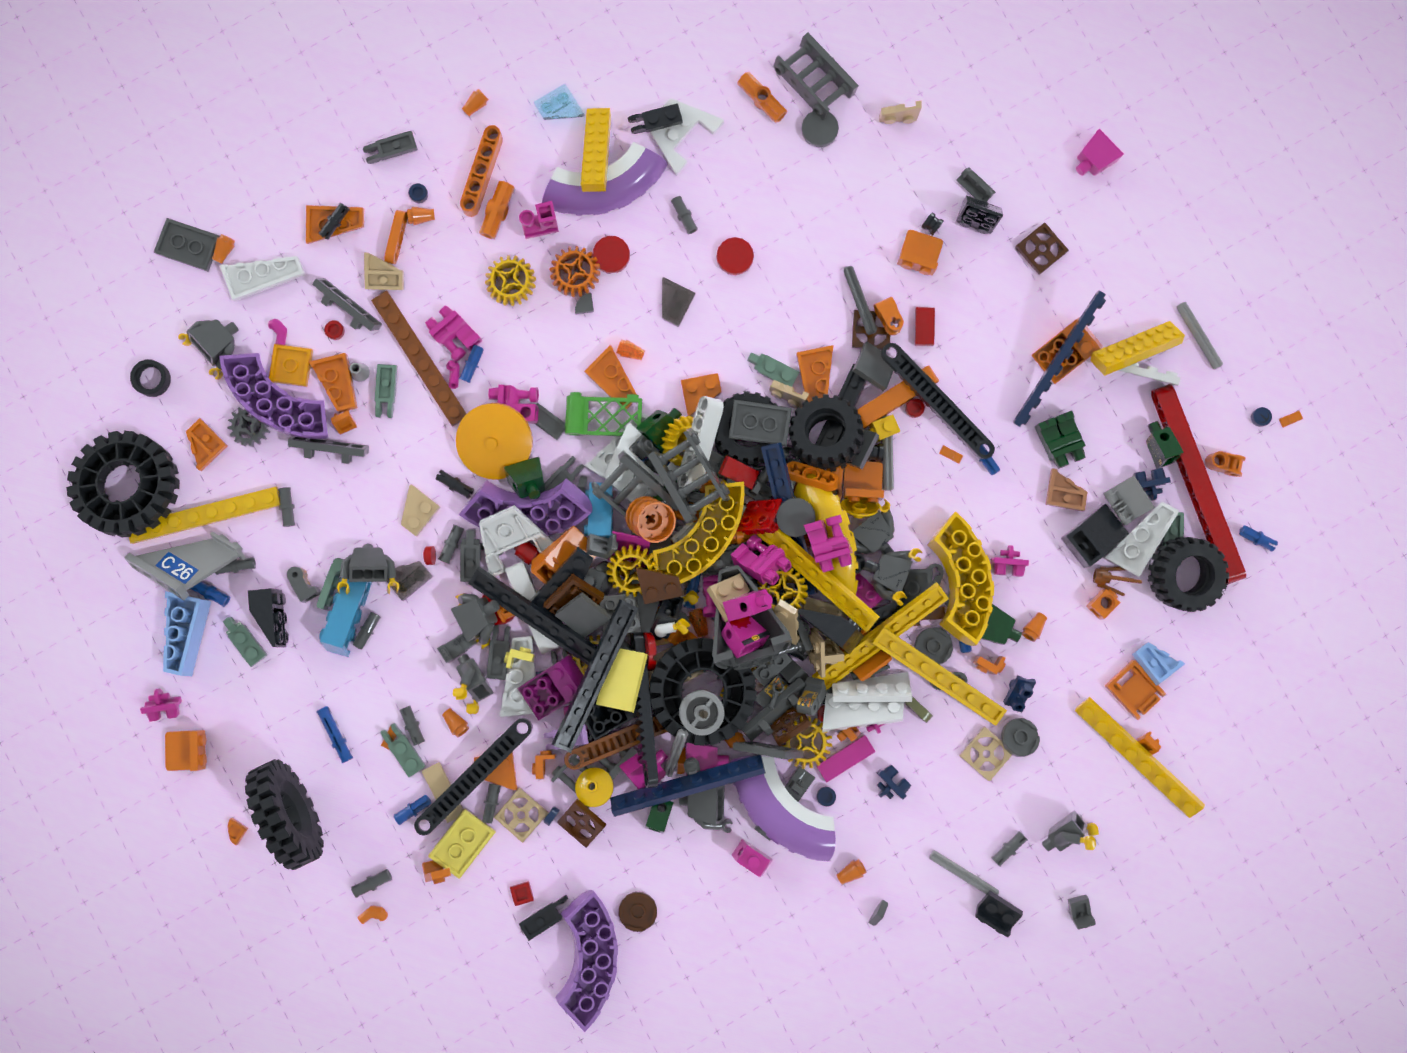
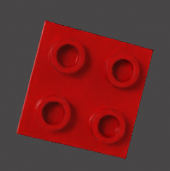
[737,499,782,535]

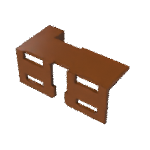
[914,607,947,626]

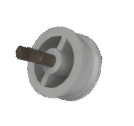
[679,690,724,735]

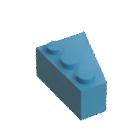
[584,482,613,538]

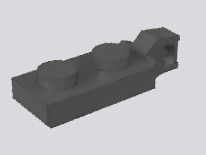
[460,528,481,582]

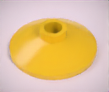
[840,499,879,519]
[575,767,614,807]

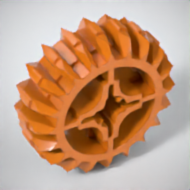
[549,246,601,297]

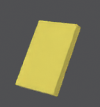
[596,649,648,713]
[428,808,496,879]

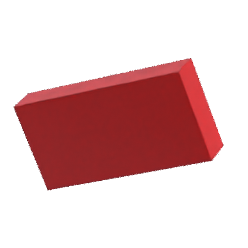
[915,307,935,346]
[718,456,759,489]

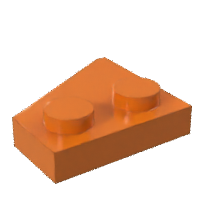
[681,373,722,416]
[186,418,228,472]

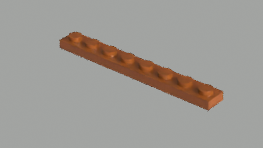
[371,290,467,427]

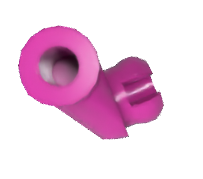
[268,319,287,345]
[446,360,460,389]

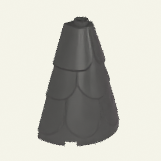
[712,565,792,670]

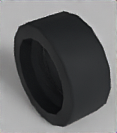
[130,359,171,397]

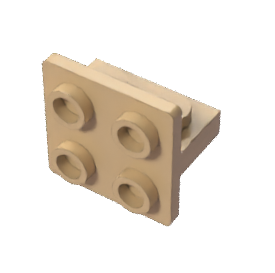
[808,627,844,678]

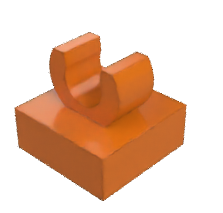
[331,411,357,435]
[837,727,861,742]
[1136,731,1161,755]

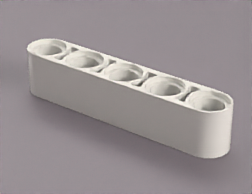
[677,396,724,491]
[505,561,560,655]

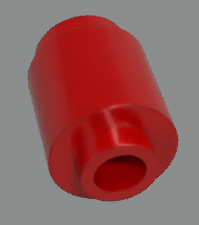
[514,541,540,565]

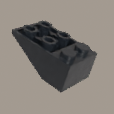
[956,195,1004,234]
[1061,503,1130,568]
[248,588,289,648]
[585,696,637,741]

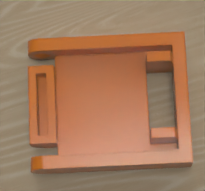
[1105,660,1166,720]

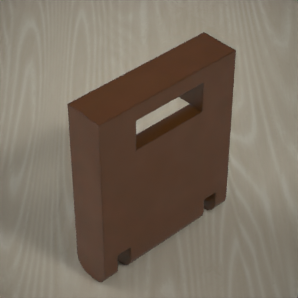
[543,574,604,614]

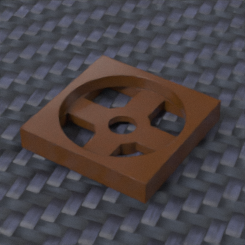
[1015,222,1069,275]
[851,309,891,350]
[770,706,812,747]
[557,799,607,848]

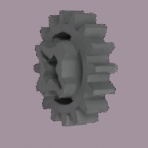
[227,407,271,447]

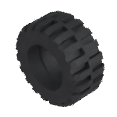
[714,391,778,466]
[789,394,864,472]
[1148,536,1229,612]

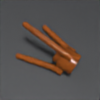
[1093,566,1142,596]

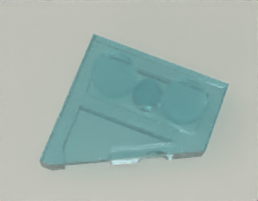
[533,83,585,120]

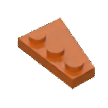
[306,205,365,244]
[309,353,358,413]

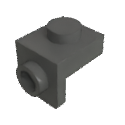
[586,533,618,560]
[1067,894,1096,930]

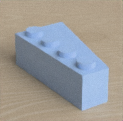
[163,591,211,677]

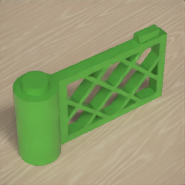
[565,392,643,437]

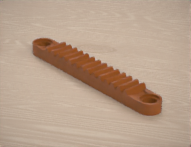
[564,715,667,770]

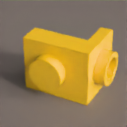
[868,414,901,443]

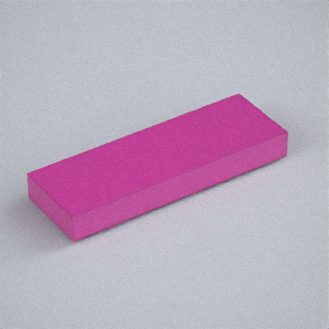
[816,735,876,783]

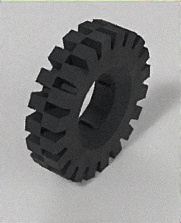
[66,430,180,538]
[650,638,757,746]
[245,759,324,870]

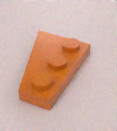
[584,344,637,410]
[796,345,834,402]

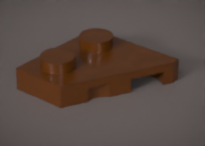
[636,566,683,604]

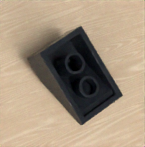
[798,608,864,655]

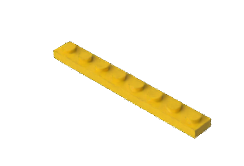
[129,486,280,544]
[757,528,880,632]
[811,582,949,690]
[871,626,1007,726]
[1075,696,1205,818]

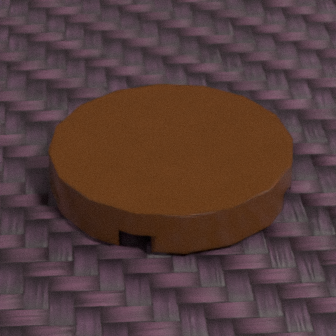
[618,891,657,932]

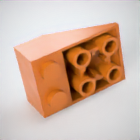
[1031,317,1103,384]
[530,525,597,584]

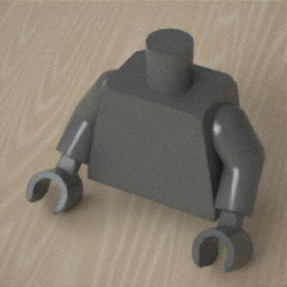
[679,783,733,833]

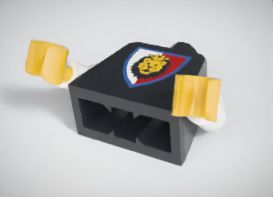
[650,591,699,640]

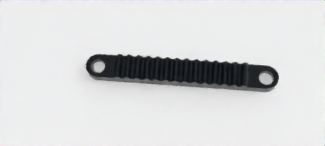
[881,343,995,460]
[631,632,658,788]
[414,718,533,836]

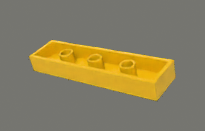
[580,108,612,192]
[1090,321,1185,376]

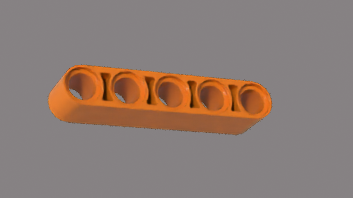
[460,125,503,217]
[857,365,939,429]

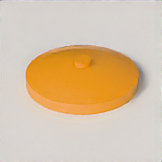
[456,403,533,480]

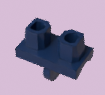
[1133,468,1171,501]
[1003,675,1036,712]
[876,764,912,800]

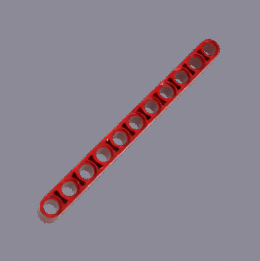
[1151,384,1247,584]

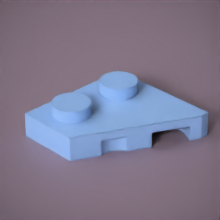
[1132,642,1185,686]

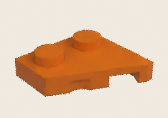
[474,752,517,790]

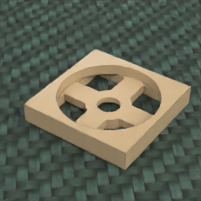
[959,726,1012,782]
[494,787,549,843]

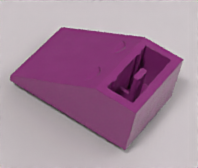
[517,654,584,721]

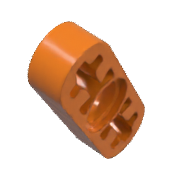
[384,210,408,265]
[787,461,838,491]

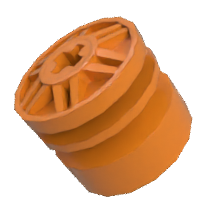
[625,496,676,543]

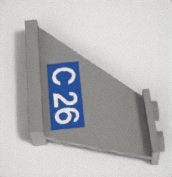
[124,531,246,600]

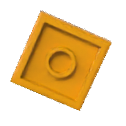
[269,344,313,387]

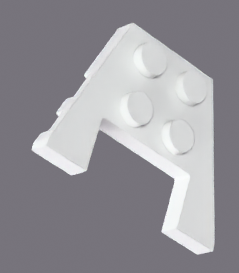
[650,98,725,176]
[603,422,677,503]
[479,505,554,577]

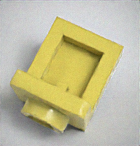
[504,647,535,669]

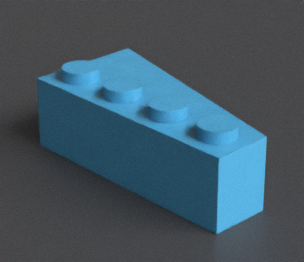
[319,580,372,657]

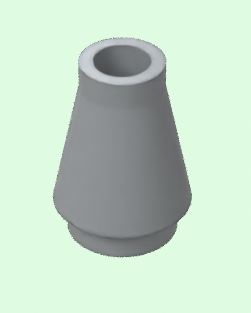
[350,362,370,382]

